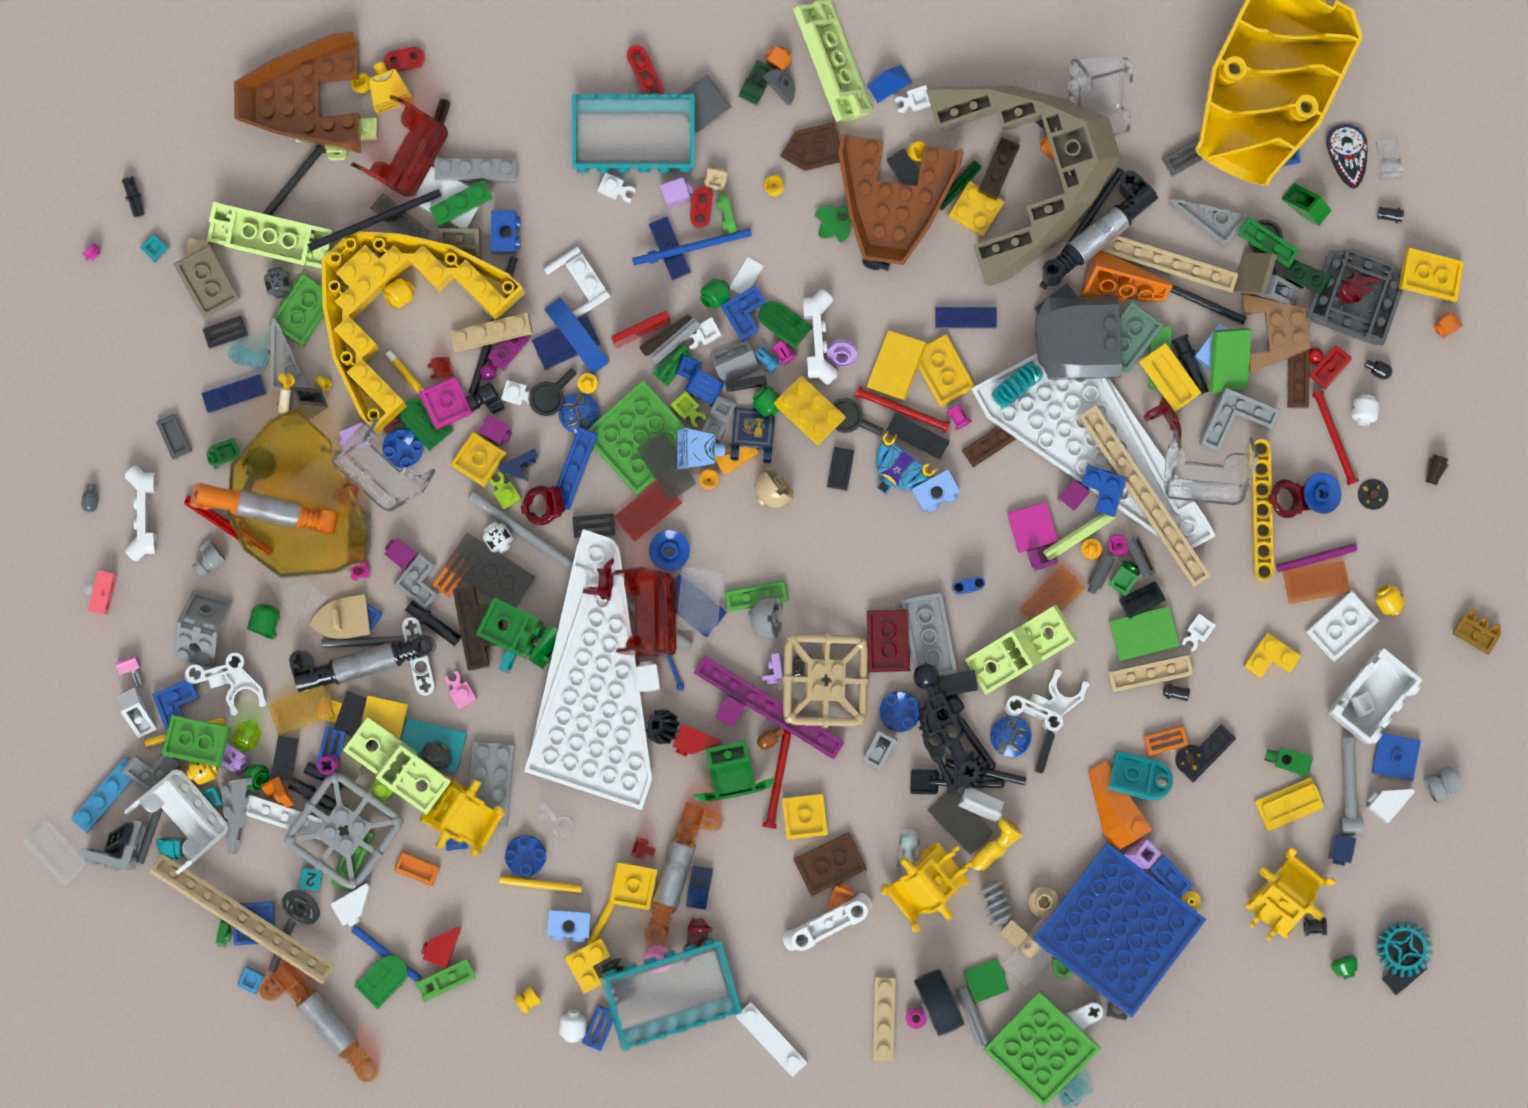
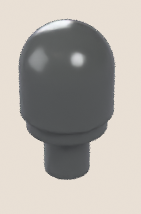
[81,483,99,512]

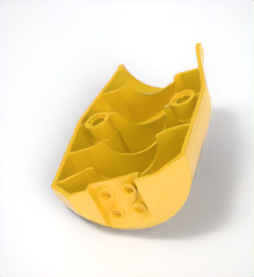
[1195,0,1363,185]

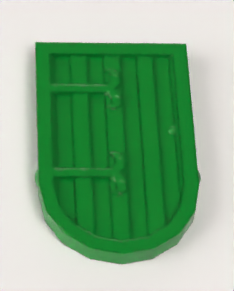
[758,301,813,348]
[400,399,454,451]
[355,955,408,1009]

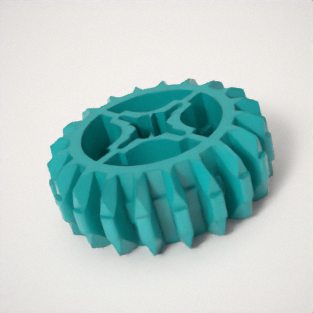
[991,362,1043,408]
[1376,921,1433,977]

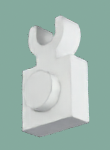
[894,85,931,113]
[597,173,636,203]
[686,317,723,350]
[501,380,530,406]
[1181,614,1216,652]

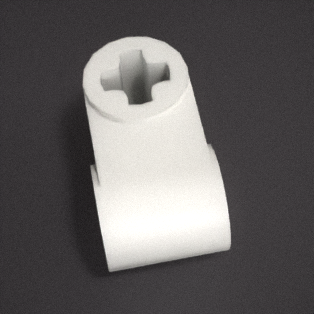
[1066,1001,1103,1030]

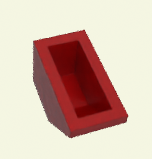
[673,724,721,757]
[421,927,462,968]

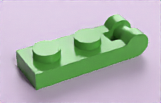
[415,959,476,1002]

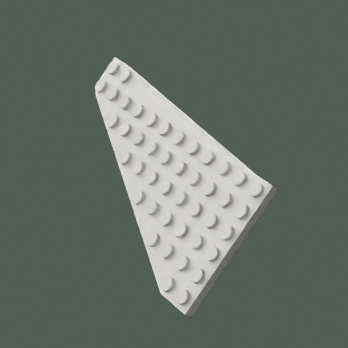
[971,353,1216,548]
[524,529,652,810]

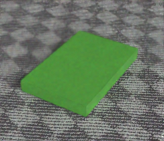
[269,273,324,347]
[1209,328,1252,393]
[1109,606,1180,661]
[161,715,231,768]

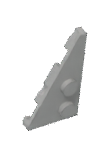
[1169,199,1249,247]
[270,319,309,391]
[220,778,252,854]

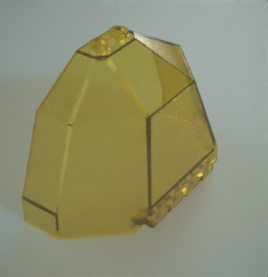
[227,411,369,578]

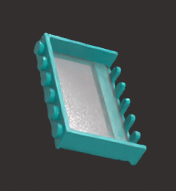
[572,94,695,172]
[600,938,742,1051]

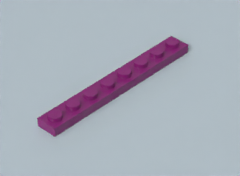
[694,656,845,760]

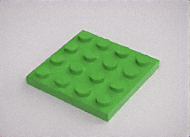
[589,380,686,496]
[983,990,1101,1107]

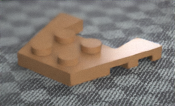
[1242,294,1310,374]

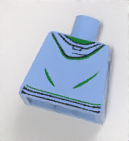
[677,428,725,469]

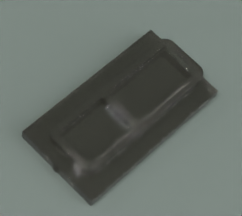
[636,432,696,501]
[928,792,994,855]

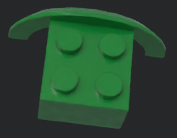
[694,741,775,802]

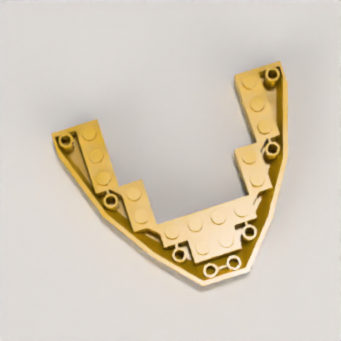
[321,231,525,434]

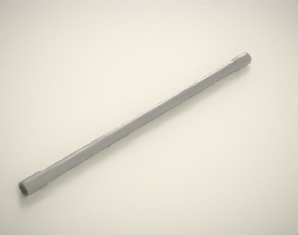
[468,490,693,652]

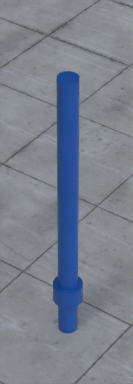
[632,228,752,266]

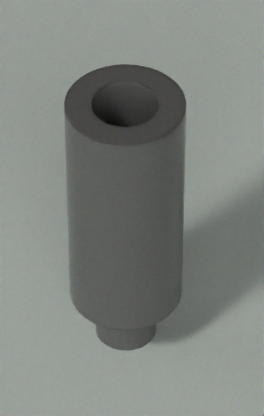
[1087,553,1115,595]

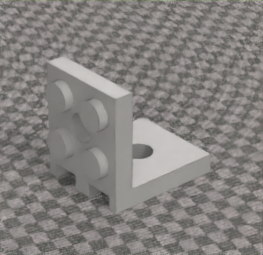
[174,590,232,668]
[79,819,149,870]

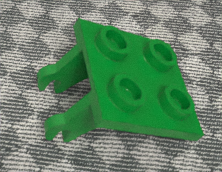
[528,625,559,669]

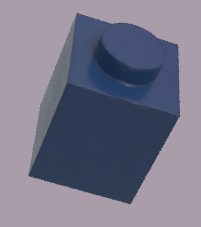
[1328,834,1356,866]

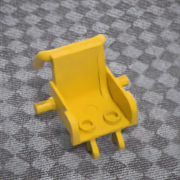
[419,775,506,857]
[881,842,973,933]
[1245,847,1335,941]

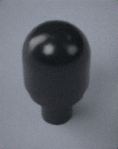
[862,258,891,271]
[1364,359,1393,380]

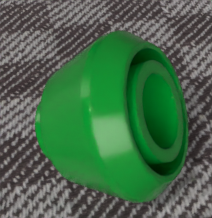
[242,764,269,791]
[1330,954,1358,980]

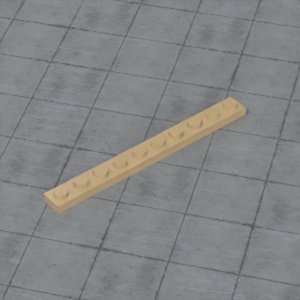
[1062,222,1238,294]
[1078,405,1211,588]
[150,854,335,985]

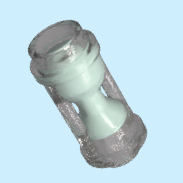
[897,829,920,875]

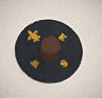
[1358,479,1389,510]
[1175,745,1206,775]

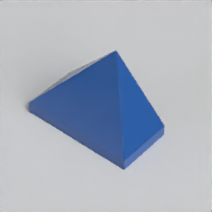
[867,65,912,103]

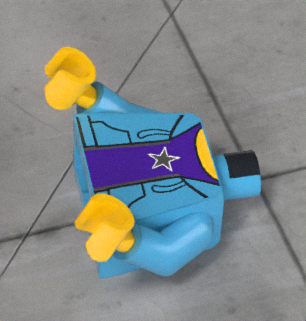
[875,430,937,495]

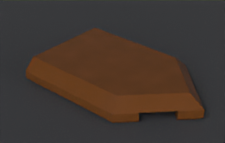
[780,122,840,171]

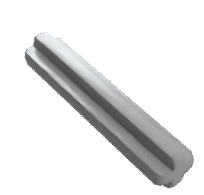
[650,317,701,364]
[957,987,989,1046]

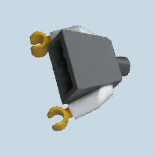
[277,373,332,425]

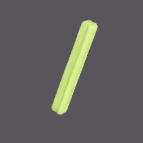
[1043,513,1116,561]

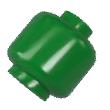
[700,278,730,309]
[752,386,780,417]

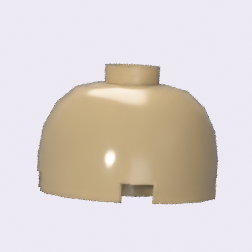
[754,467,794,508]

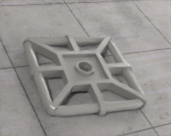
[284,771,404,890]

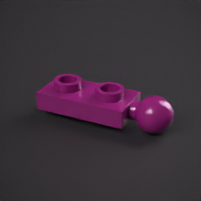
[480,336,530,380]

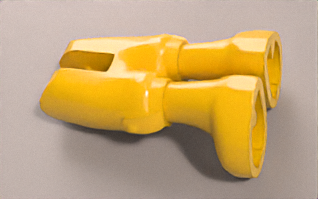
[971,817,1023,871]

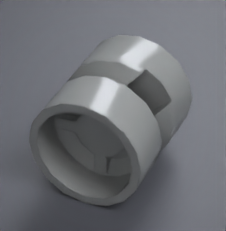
[1423,766,1463,803]

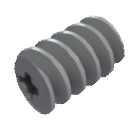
[979,880,1014,926]

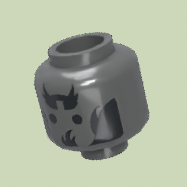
[264,267,292,299]

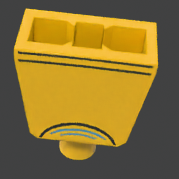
[369,62,413,114]

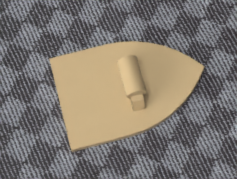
[309,594,371,639]

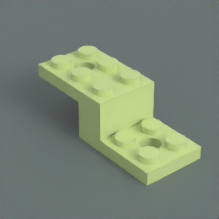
[965,604,1078,695]
[343,716,451,814]

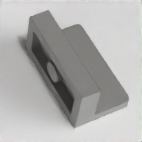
[710,339,759,384]

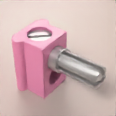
[115,655,143,686]

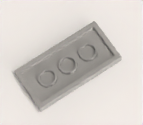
[901,592,957,676]
[469,741,515,827]

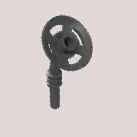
[268,890,320,973]

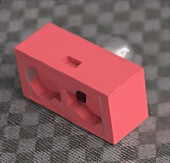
[81,570,118,615]

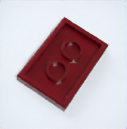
[867,609,910,672]

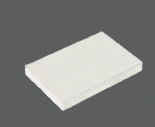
[414,167,481,227]
[1306,591,1379,662]

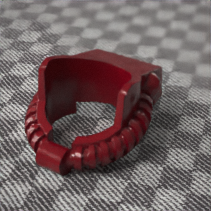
[1268,479,1311,518]
[520,486,565,525]

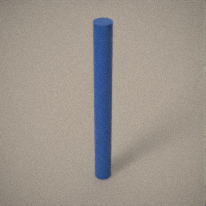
[351,925,421,982]

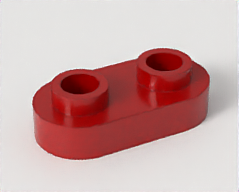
[384,47,425,72]
[690,187,713,228]

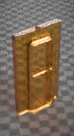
[1283,561,1350,604]
[1019,565,1085,621]

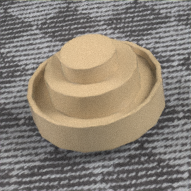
[1028,887,1059,917]

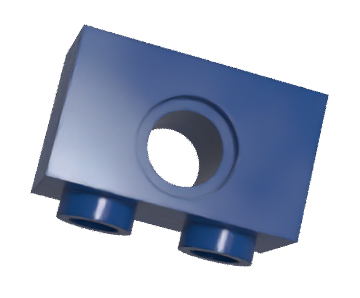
[490,210,521,254]

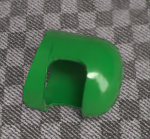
[247,603,281,640]

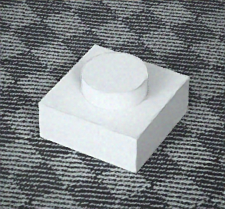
[1351,691,1376,718]

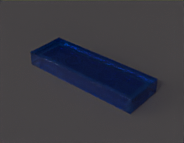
[648,216,691,281]
[201,374,267,413]

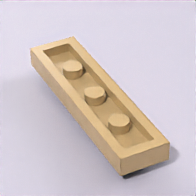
[450,312,533,353]
[1108,655,1194,693]
[873,977,895,1062]

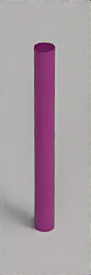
[1276,543,1357,573]

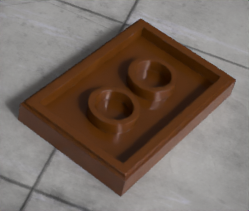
[794,832,867,896]

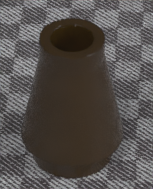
[1425,454,1449,485]

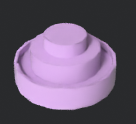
[827,339,858,367]

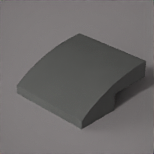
[680,75,731,133]

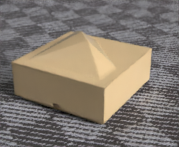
[704,166,728,191]

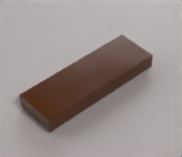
[1287,349,1310,408]
[962,426,1016,468]

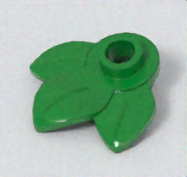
[815,206,851,242]

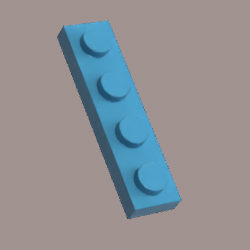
[71,757,133,833]

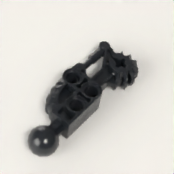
[913,663,988,795]

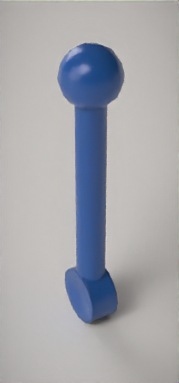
[665,650,684,691]

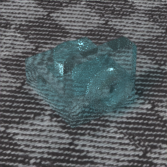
[1057,1074,1093,1108]

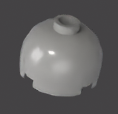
[747,597,782,639]

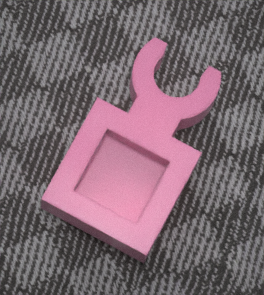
[445,671,477,709]

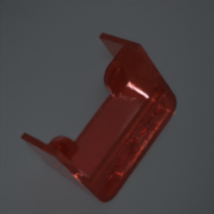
[350,95,448,197]
[614,567,677,656]

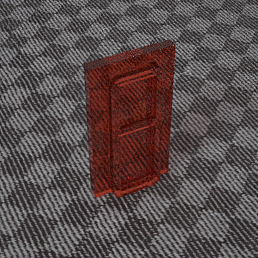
[614,478,682,542]

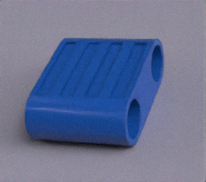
[684,368,724,406]
[952,577,985,595]

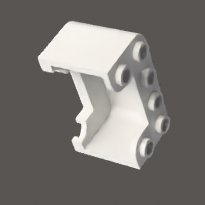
[1327,648,1422,745]

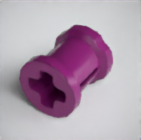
[317,754,339,775]

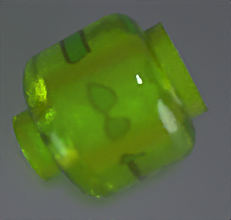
[232,719,262,752]

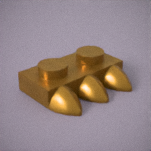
[1452,609,1501,655]

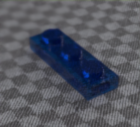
[935,307,997,329]

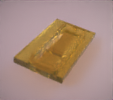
[268,684,335,735]

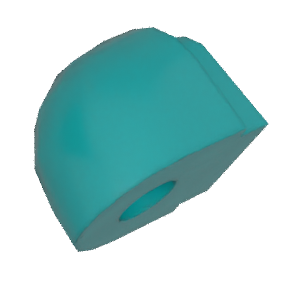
[156,837,184,860]

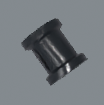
[1303,917,1327,936]

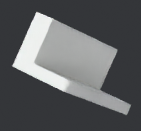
[958,787,1004,822]

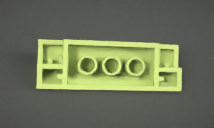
[793,0,873,123]
[207,202,333,269]

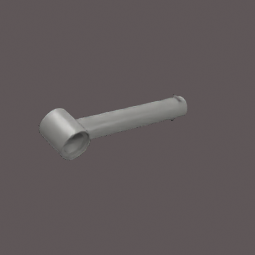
[1340,738,1364,836]

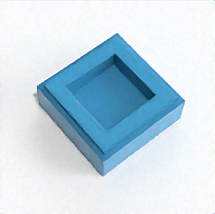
[237,966,265,994]

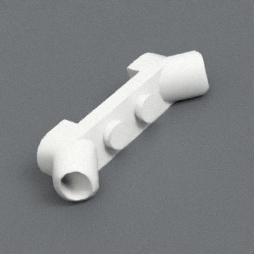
[803,289,838,384]
[125,466,157,561]
[783,893,872,951]

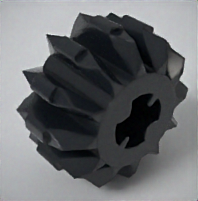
[645,709,680,745]

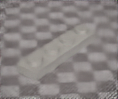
[434,158,517,181]

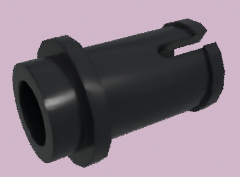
[1377,206,1404,224]
[1163,683,1190,701]

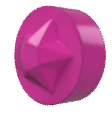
[1108,534,1129,556]

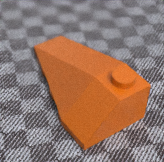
[1081,252,1173,301]
[1088,760,1152,850]

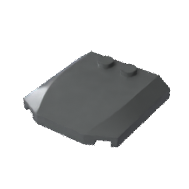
[1306,248,1403,345]
[1036,296,1122,380]

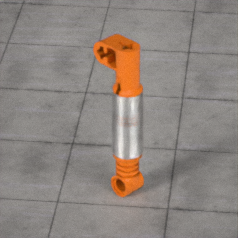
[190,482,338,535]

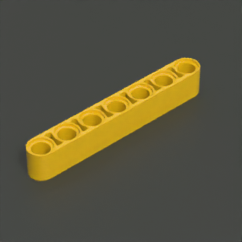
[1249,439,1274,582]

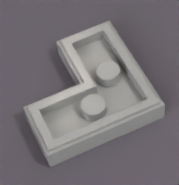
[393,553,439,610]
[122,753,181,791]

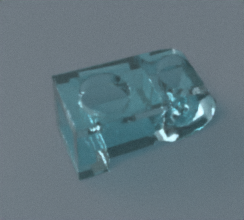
[228,344,270,371]

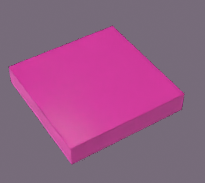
[418,376,473,430]
[1007,502,1058,553]

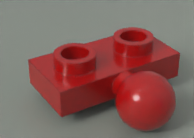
[1309,345,1352,390]

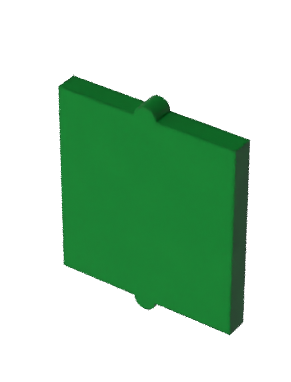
[963,958,1009,1003]

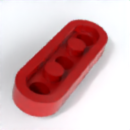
[627,45,664,95]

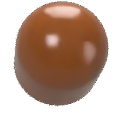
[757,727,784,750]

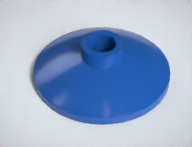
[1303,473,1342,514]
[649,530,690,571]

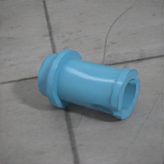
[754,347,780,373]

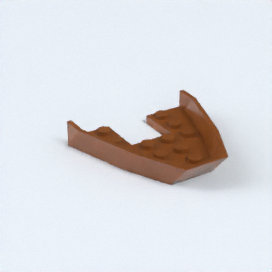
[234,31,361,153]
[838,133,964,265]

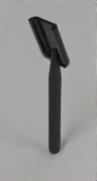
[939,694,996,769]
[910,769,1005,795]

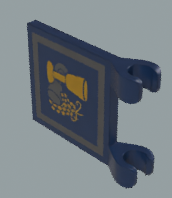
[730,408,775,463]

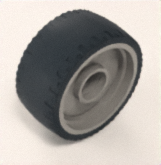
[914,969,965,1036]

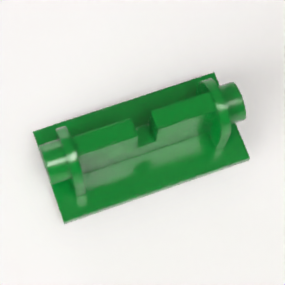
[652,345,693,386]

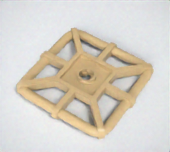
[782,633,869,728]

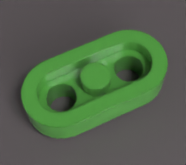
[716,193,737,234]

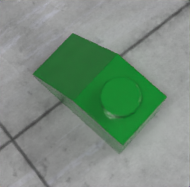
[1282,183,1332,226]

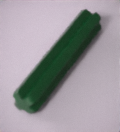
[940,160,982,210]

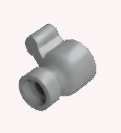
[192,539,226,578]

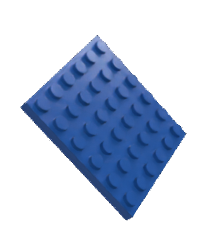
[1032,843,1207,1018]

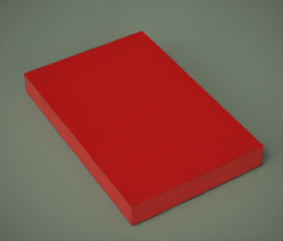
[611,310,671,349]

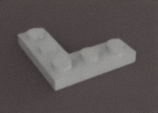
[1199,387,1281,451]

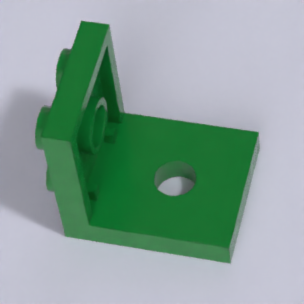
[476,597,545,659]

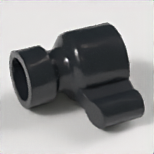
[466,382,505,414]

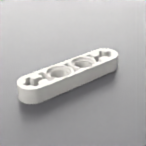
[402,617,436,696]

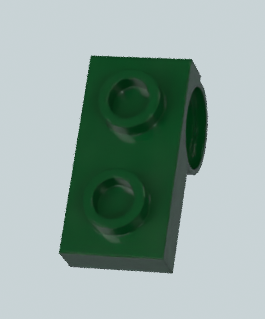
[739,60,775,106]
[1285,259,1332,295]

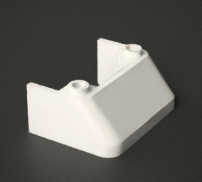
[124,770,228,874]

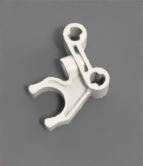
[184,652,267,716]
[1004,669,1089,733]

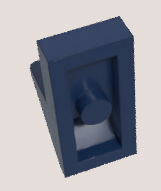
[498,449,539,481]
[686,866,713,910]

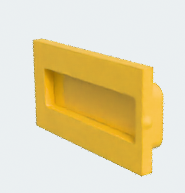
[1139,343,1201,412]
[1254,777,1325,832]

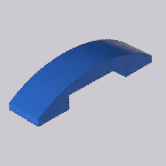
[544,297,609,374]

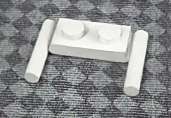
[543,246,610,318]

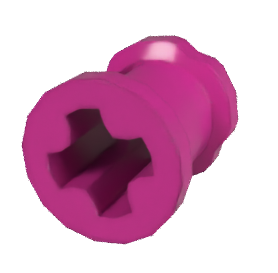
[772,340,798,366]
[947,404,972,430]

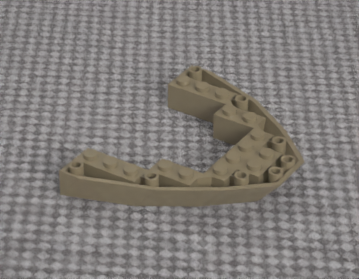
[926,86,1121,286]

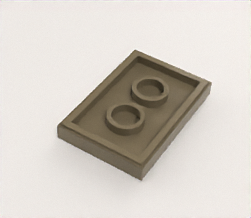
[173,244,240,318]

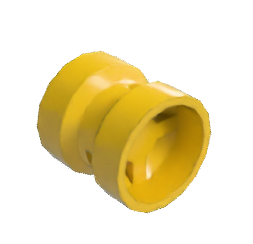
[513,986,542,1014]

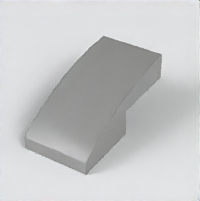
[701,396,737,444]

